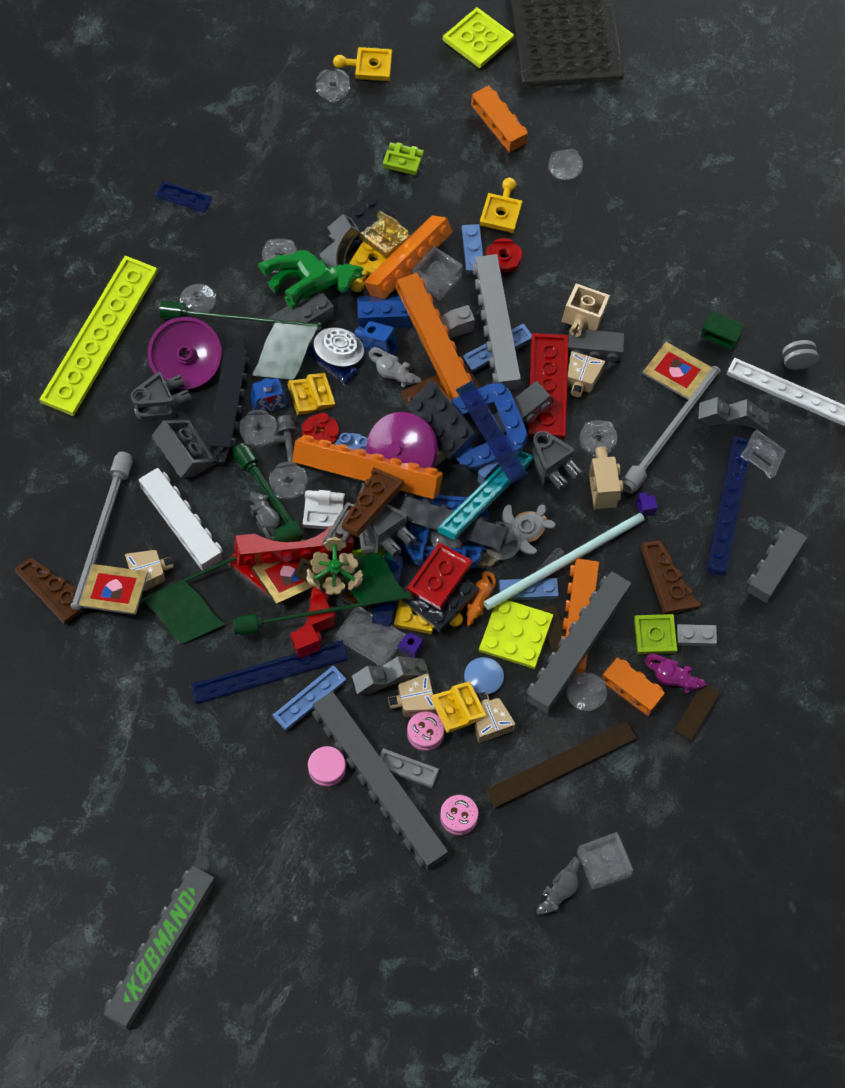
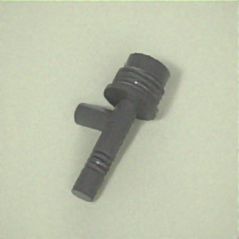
[273,415,296,465]

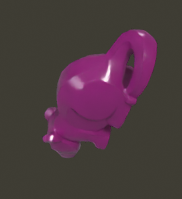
[645,654,706,693]

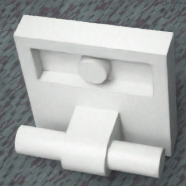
[303,490,345,529]

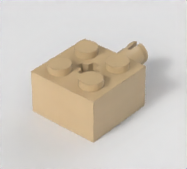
[561,284,610,337]
[589,446,623,509]

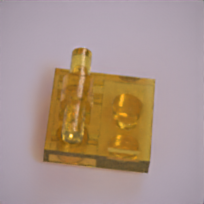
[360,211,410,258]

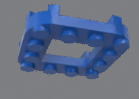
[451,383,528,471]
[406,495,489,569]

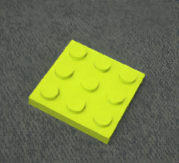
[443,7,514,68]
[479,600,553,669]

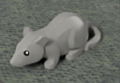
[369,347,422,387]

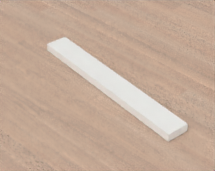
[726,358,845,426]

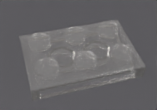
[335,607,406,666]

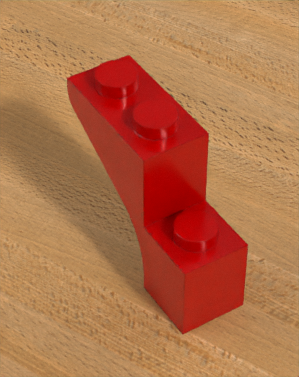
[290,587,336,659]

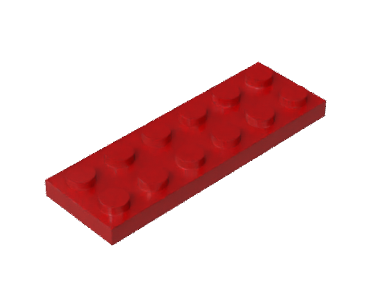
[528,333,568,439]

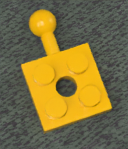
[333,47,392,81]
[479,178,522,233]
[349,238,396,292]
[394,601,463,634]

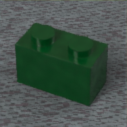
[700,311,745,351]

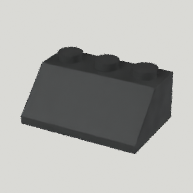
[269,292,334,325]
[152,420,215,478]

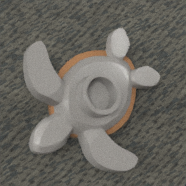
[502,505,556,555]

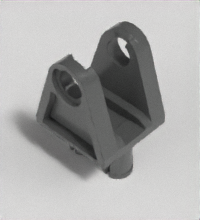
[131,372,191,420]
[531,431,583,490]
[365,504,417,558]

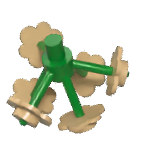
[306,537,363,595]

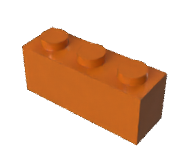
[601,657,665,717]

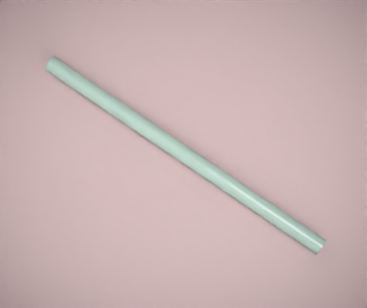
[484,513,645,610]

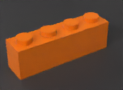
[471,86,528,152]

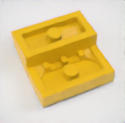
[287,373,335,415]
[431,681,486,733]

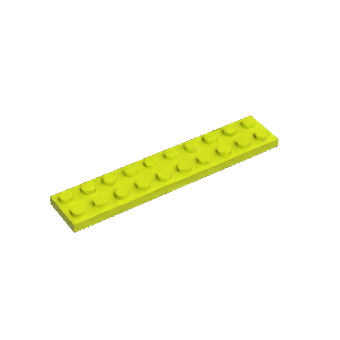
[39,256,158,416]

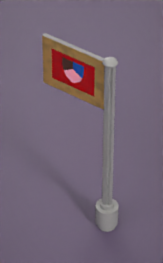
[622,342,721,494]
[70,452,148,615]

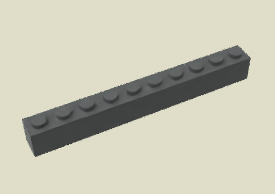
[312,691,448,871]

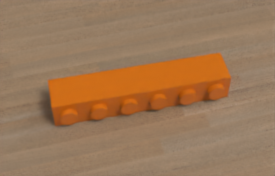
[364,215,453,299]
[561,558,599,676]

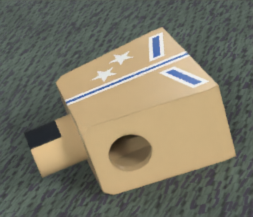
[567,351,605,397]
[125,550,174,592]
[388,674,436,717]
[474,692,515,743]

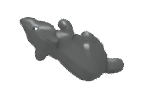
[250,491,280,540]
[536,857,580,915]

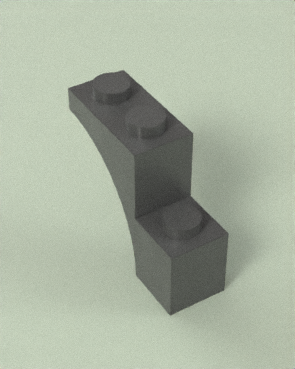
[319,214,360,267]
[698,397,769,433]
[352,656,430,695]

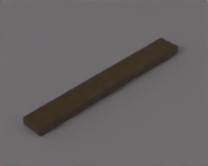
[486,721,636,809]

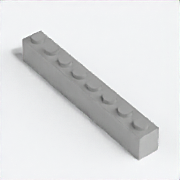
[472,254,521,390]

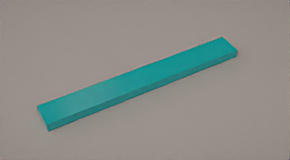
[438,451,534,540]

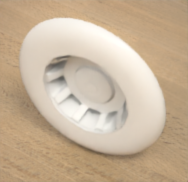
[314,328,364,367]

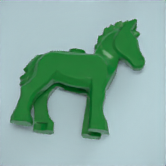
[258,250,364,309]

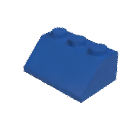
[357,295,413,328]

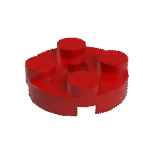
[486,238,522,273]
[302,413,339,445]

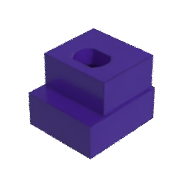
[636,492,658,517]
[398,632,424,658]

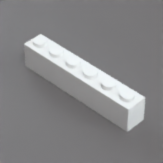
[139,468,223,571]

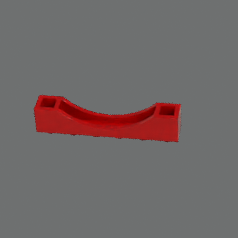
[234,526,354,566]

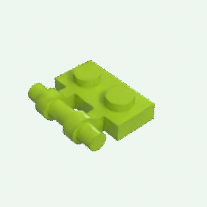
[383,142,424,175]

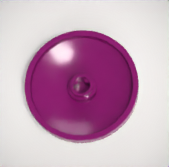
[148,317,222,391]
[366,412,438,468]

